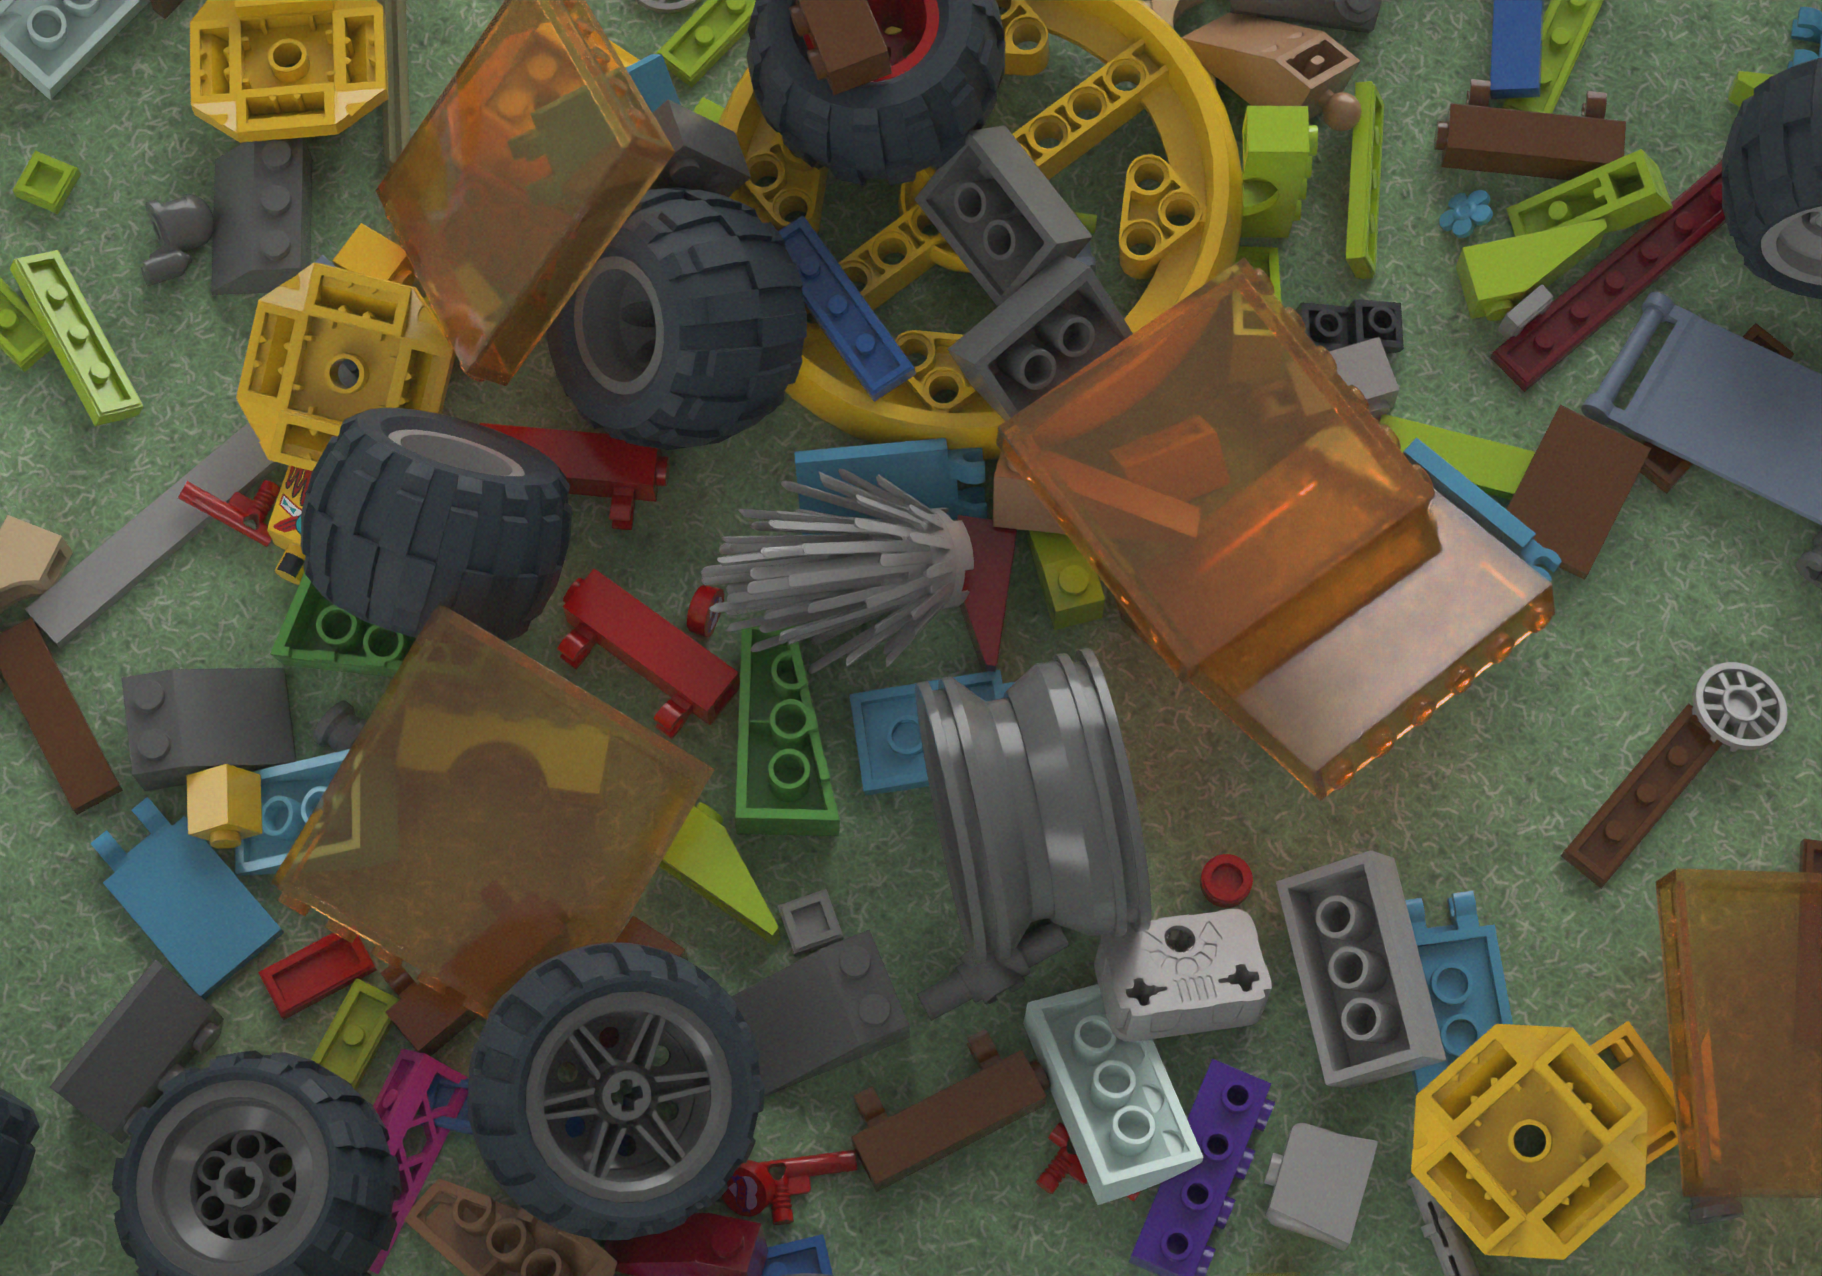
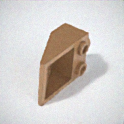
[1181,12,1362,131]

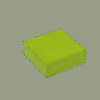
[12,151,81,214]

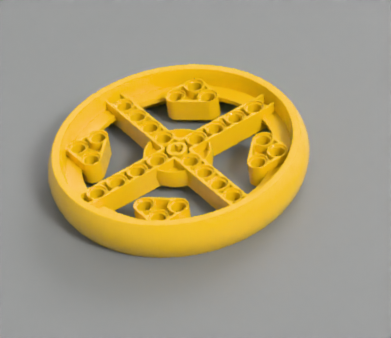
[718,0,1244,460]

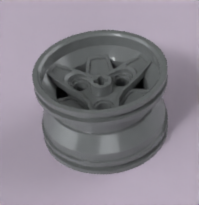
[915,648,1151,966]

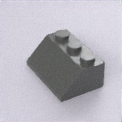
[915,125,1093,307]
[211,137,313,295]
[947,253,1139,440]
[50,960,224,1144]

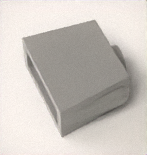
[1264,1123,1379,1251]

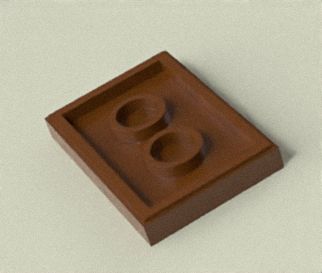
[1506,404,1651,580]

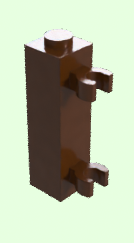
[1434,79,1626,180]
[380,879,571,1057]
[851,1028,1050,1192]

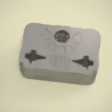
[1094,909,1272,1042]

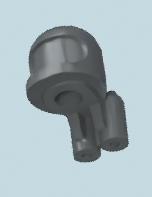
[141,193,214,286]

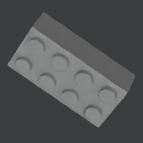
[1276,850,1447,1089]

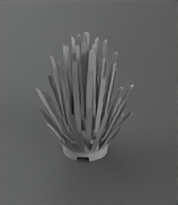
[701,469,974,674]

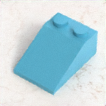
[235,747,398,876]

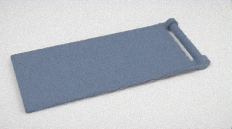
[1581,292,1822,525]

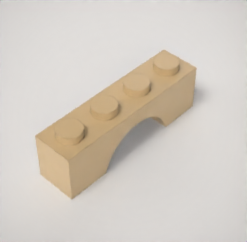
[0,515,73,695]

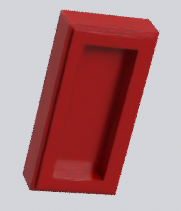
[258,923,377,1020]

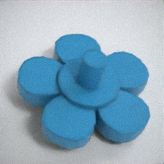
[1439,190,1493,238]

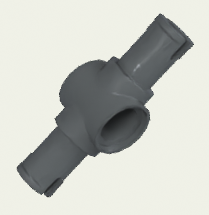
[917,921,1069,1021]

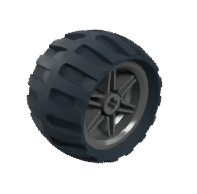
[467,943,765,1240]

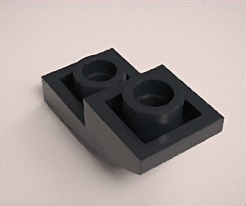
[1295,299,1404,356]

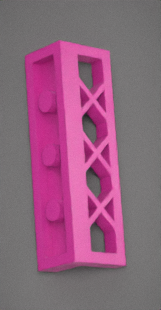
[369,1048,468,1274]

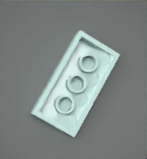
[0,0,150,100]
[1023,984,1204,1205]

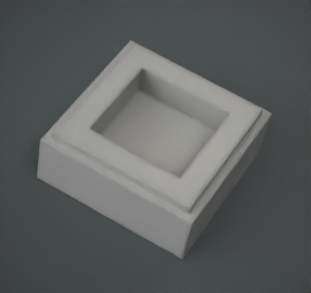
[1497,284,1554,340]
[777,889,844,957]

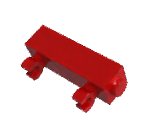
[479,423,670,530]
[557,568,740,739]

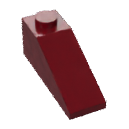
[957,515,1017,672]
[603,1213,768,1276]

